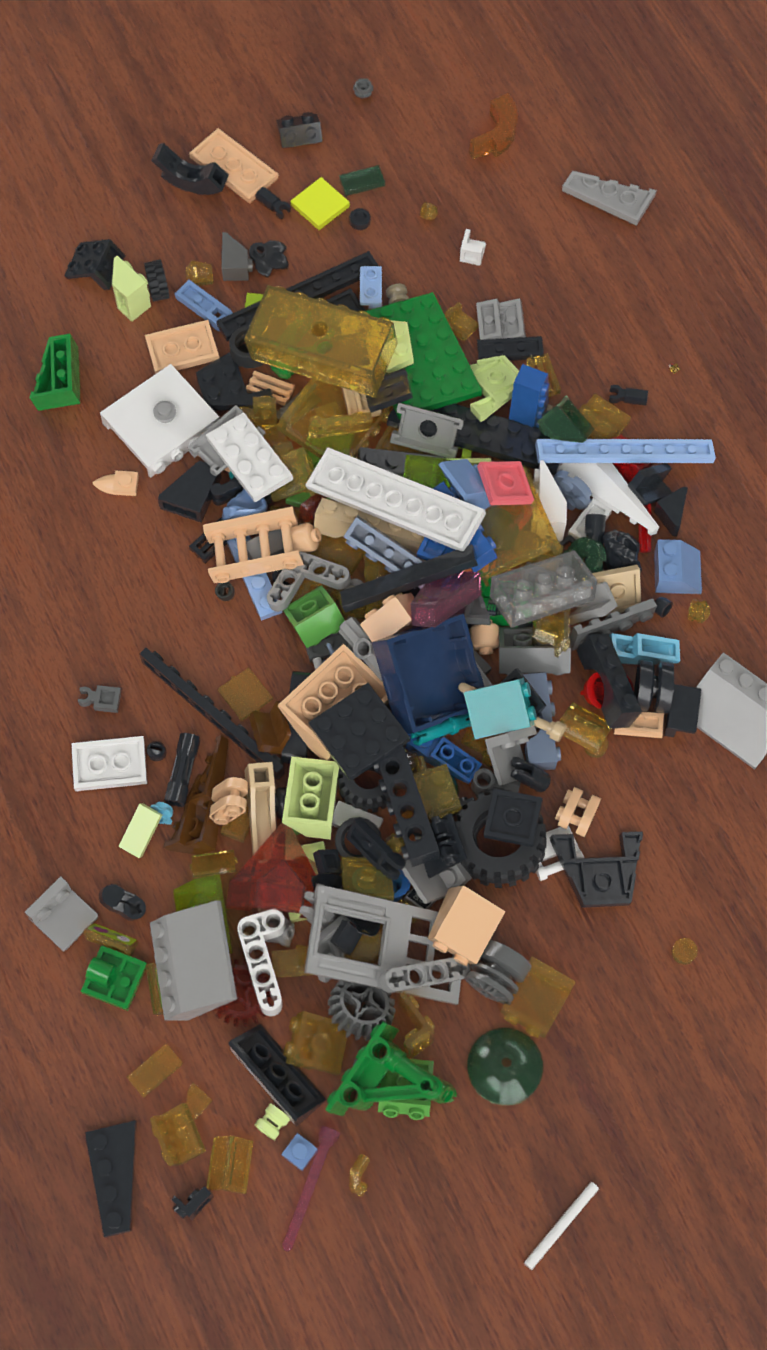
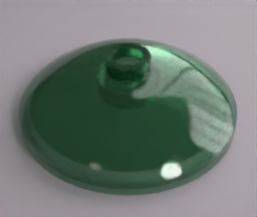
[467,1028,543,1105]

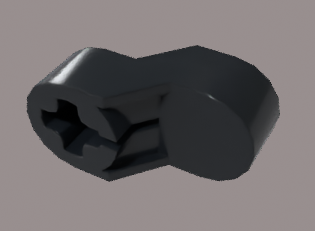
[99,884,146,921]

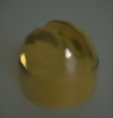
[420,202,438,220]

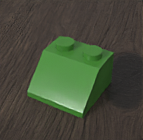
[283,585,345,648]

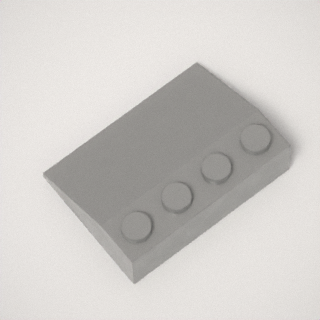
[696,652,767,770]
[150,901,237,1021]

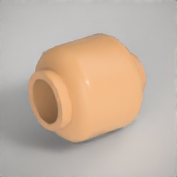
[290,523,321,553]
[469,620,499,655]

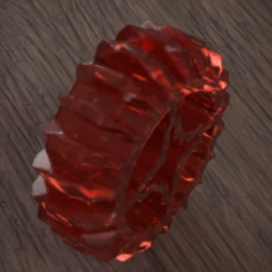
[211,959,272,1027]

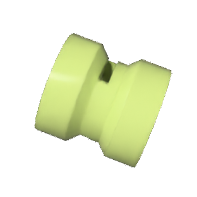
[254,1104,290,1141]

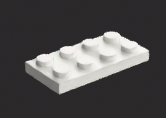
[206,412,293,502]

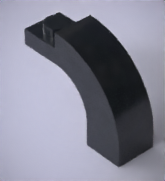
[151,143,229,195]

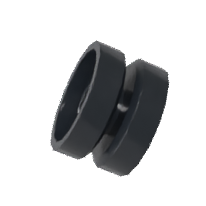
[634,660,674,714]

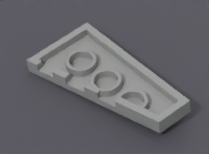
[562,171,657,226]

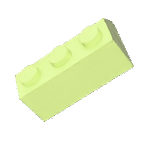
[282,757,339,839]

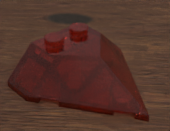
[226,823,316,919]

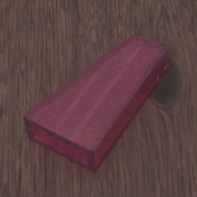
[411,571,482,627]

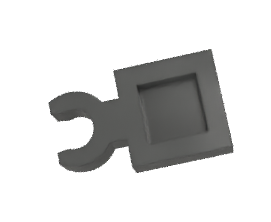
[78,685,122,713]

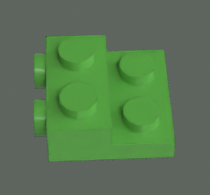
[378,1059,434,1120]

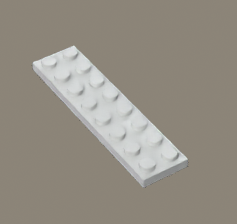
[305,448,486,551]

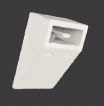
[531,460,567,543]

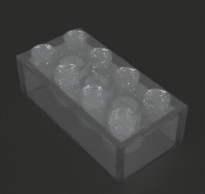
[490,550,598,628]

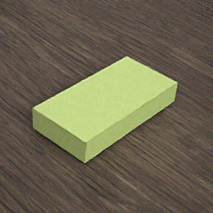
[119,803,163,858]

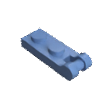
[175,280,233,331]

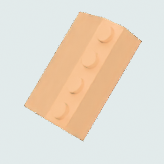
[278,644,389,761]

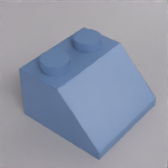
[438,459,491,510]
[654,539,702,594]

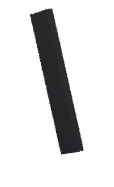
[340,544,478,612]

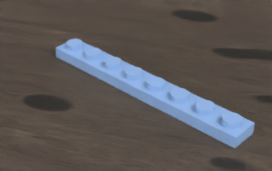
[535,439,716,463]

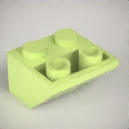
[112,256,151,321]

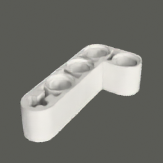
[237,909,285,1016]

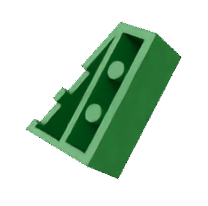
[29,334,81,411]

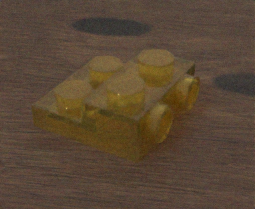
[569,394,631,439]
[283,1011,347,1075]

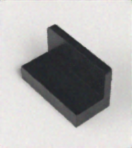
[628,463,673,505]
[664,684,702,737]

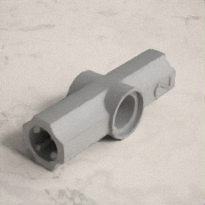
[339,617,383,682]

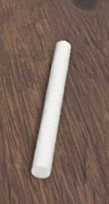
[524,1182,599,1270]

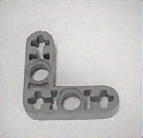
[267,552,351,612]

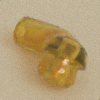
[349,1154,370,1196]

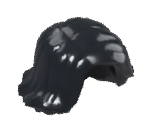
[603,530,642,573]

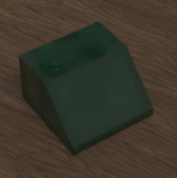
[537,395,595,443]

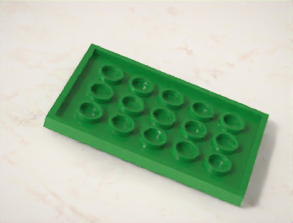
[352,292,482,420]

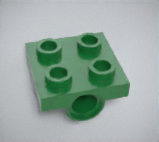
[81,945,148,1011]

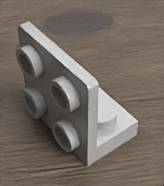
[485,725,537,786]
[402,860,472,904]
[25,877,99,951]

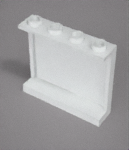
[100,364,220,478]

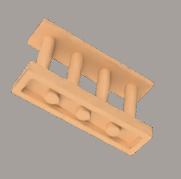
[203,506,304,583]

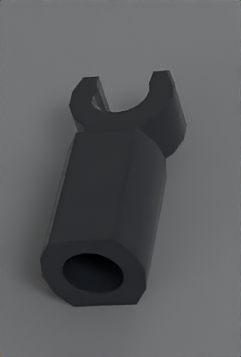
[256,186,291,219]
[609,385,648,406]

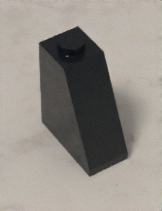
[158,460,222,523]

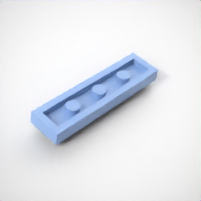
[227,536,283,621]

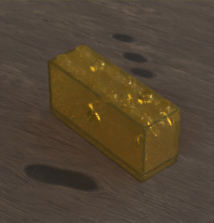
[244,285,398,398]

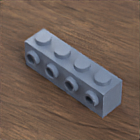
[343,515,425,589]

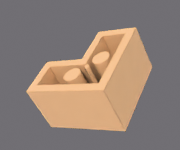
[360,593,427,642]

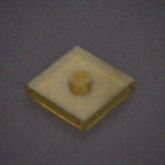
[341,857,394,901]

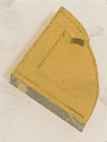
[186,1083,212,1120]

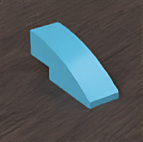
[609,633,680,665]

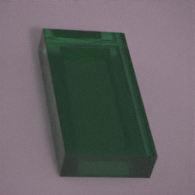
[339,165,385,196]

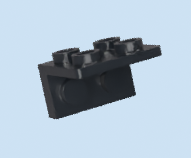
[64,239,126,290]

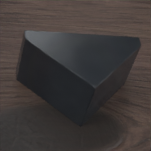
[654,486,688,537]

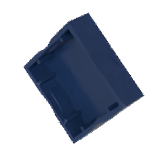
[372,614,485,734]

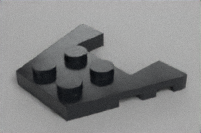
[196,341,276,411]
[550,832,643,908]

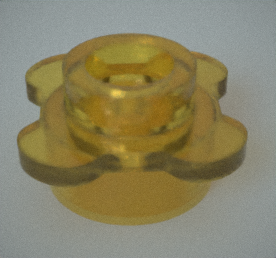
[688,599,710,623]

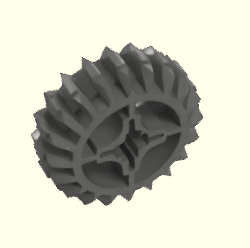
[328,980,396,1041]

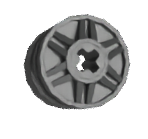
[465,940,532,1005]

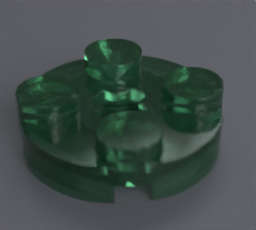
[562,537,606,584]

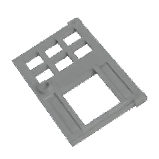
[304,884,461,1005]

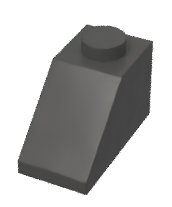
[222,232,253,281]

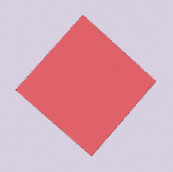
[477,461,534,505]

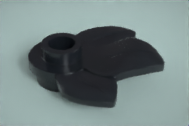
[249,240,289,277]

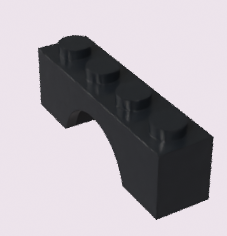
[576,634,642,729]

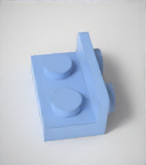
[360,266,382,309]

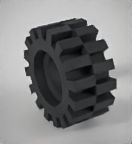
[144,259,170,302]

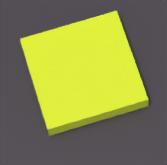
[290,177,350,230]

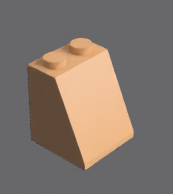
[427,885,505,966]

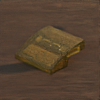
[560,702,612,753]

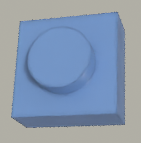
[282,1133,318,1171]

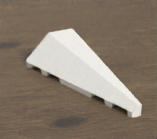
[558,463,659,535]

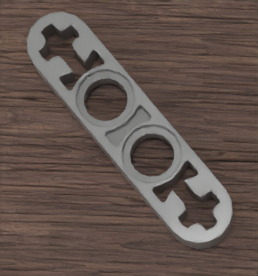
[379,957,470,993]

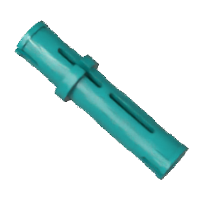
[411,713,471,746]

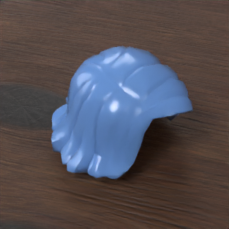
[222,489,268,520]

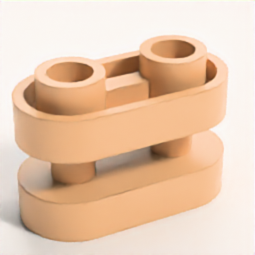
[209,777,249,825]
[555,787,601,837]

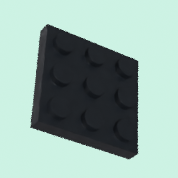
[308,683,410,781]

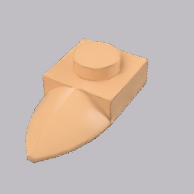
[93,471,139,496]

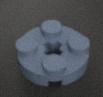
[553,470,593,510]

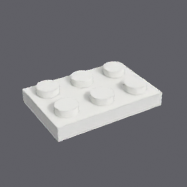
[72,736,147,791]

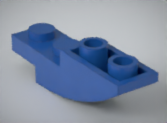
[405,734,482,784]

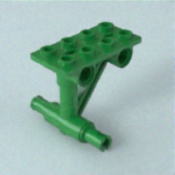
[325,1021,457,1116]

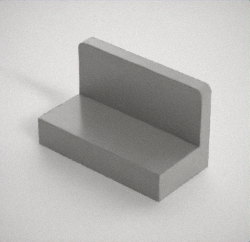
[567,581,618,625]

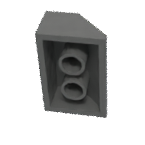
[499,627,571,675]

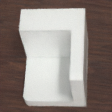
[460,229,486,265]

